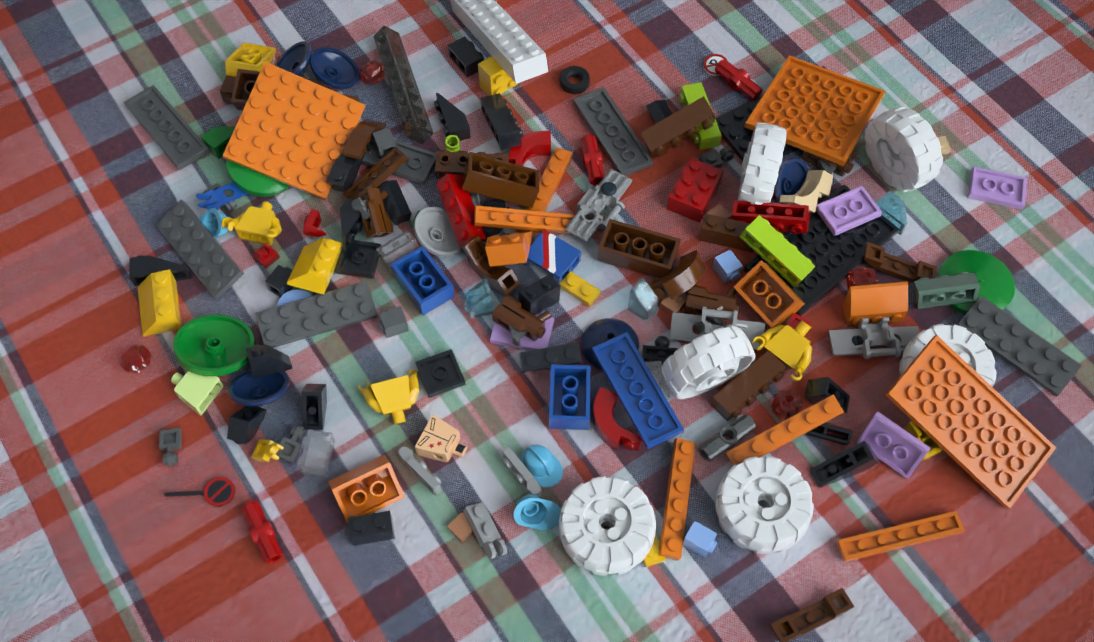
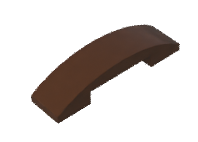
[343,119,386,160]
[864,242,937,282]
[769,588,854,642]

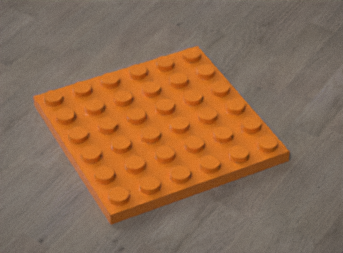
[745,55,886,166]
[223,62,366,201]

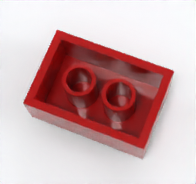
[667,157,723,223]

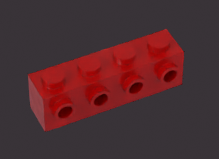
[436,174,486,247]
[731,200,810,234]

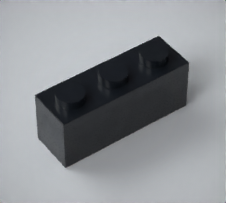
[519,342,582,373]

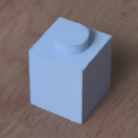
[713,250,743,283]
[683,521,718,558]

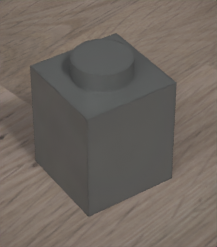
[373,128,397,159]
[378,306,409,338]

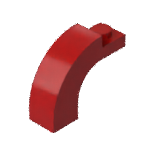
[508,131,551,166]
[593,387,642,452]

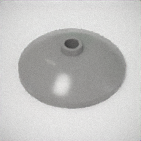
[413,207,462,257]

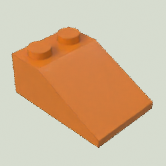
[485,231,533,267]

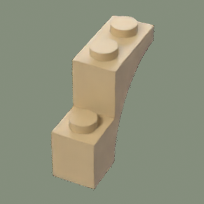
[779,170,833,212]

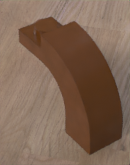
[462,235,520,295]
[645,250,705,303]

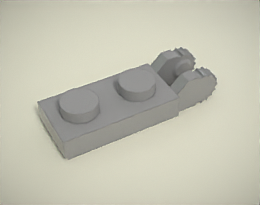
[398,446,442,496]
[502,447,541,498]
[463,502,507,559]

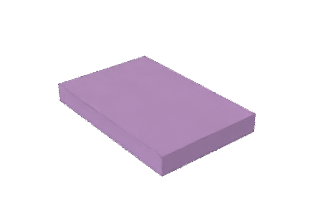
[968,167,1027,210]
[816,186,882,236]
[490,314,555,351]
[856,412,931,479]

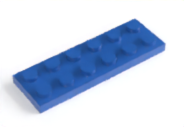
[592,332,684,450]

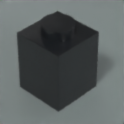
[265,265,294,297]

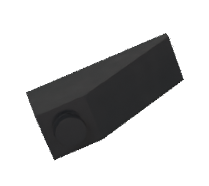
[326,145,368,192]
[129,255,192,287]
[810,441,879,488]

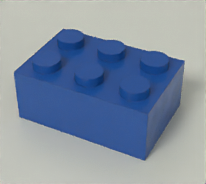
[390,246,455,315]
[549,364,591,430]

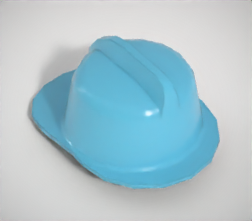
[199,208,230,238]
[520,445,563,488]
[513,494,561,530]

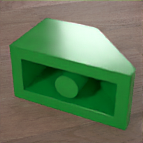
[201,126,236,159]

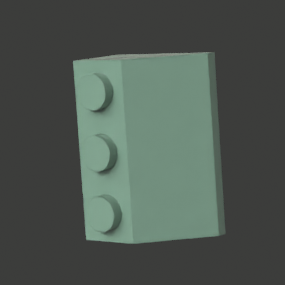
[914,272,980,309]

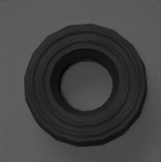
[559,66,590,94]

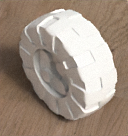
[864,107,943,192]
[738,123,787,205]
[899,324,997,387]
[661,325,755,399]
[715,456,814,555]
[559,476,656,576]

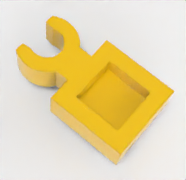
[251,439,284,462]

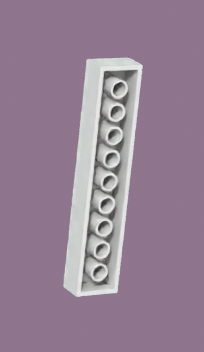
[450,0,548,84]

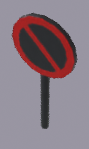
[164,477,236,507]

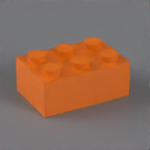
[734,260,805,328]

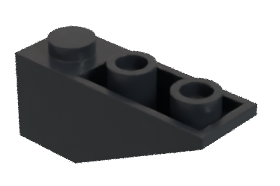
[434,93,471,141]
[340,198,364,251]

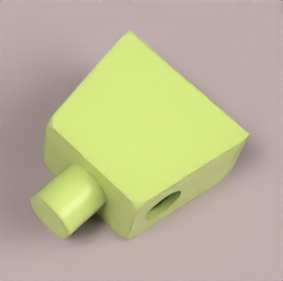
[171,371,224,416]

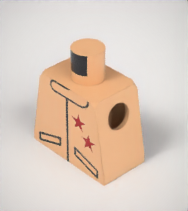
[415,415,467,462]

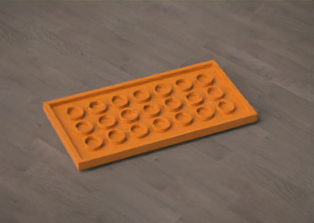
[885,335,1056,509]

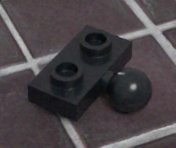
[642,336,679,366]

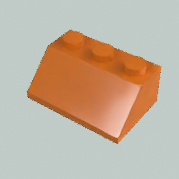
[842,282,908,326]
[328,454,405,524]

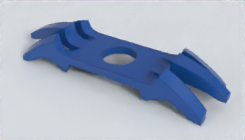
[196,182,251,210]

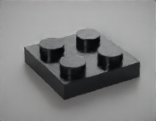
[336,240,382,279]
[415,349,466,398]

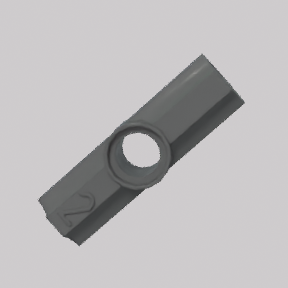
[698,414,756,462]

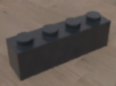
[480,93,523,150]

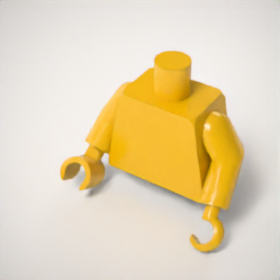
[222,201,282,246]
[751,320,812,381]
[358,370,419,425]

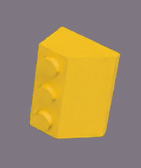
[287,238,342,295]
[138,269,182,337]

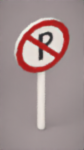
[703,54,756,83]

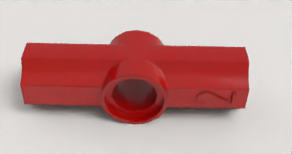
[715,59,763,100]
[580,134,605,186]
[241,501,284,564]

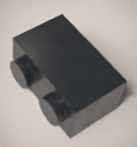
[448,36,484,77]
[518,275,560,315]
[348,511,395,546]

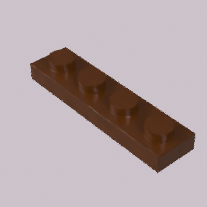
[343,146,408,200]

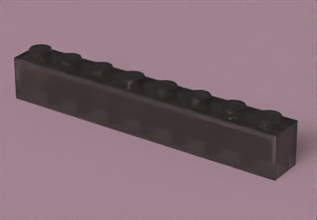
[373,26,434,144]

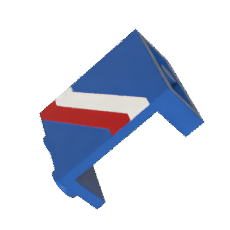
[523,230,581,284]

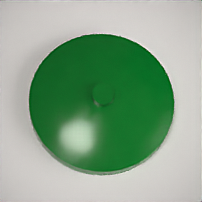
[226,159,291,197]
[937,250,1015,315]
[173,314,254,376]

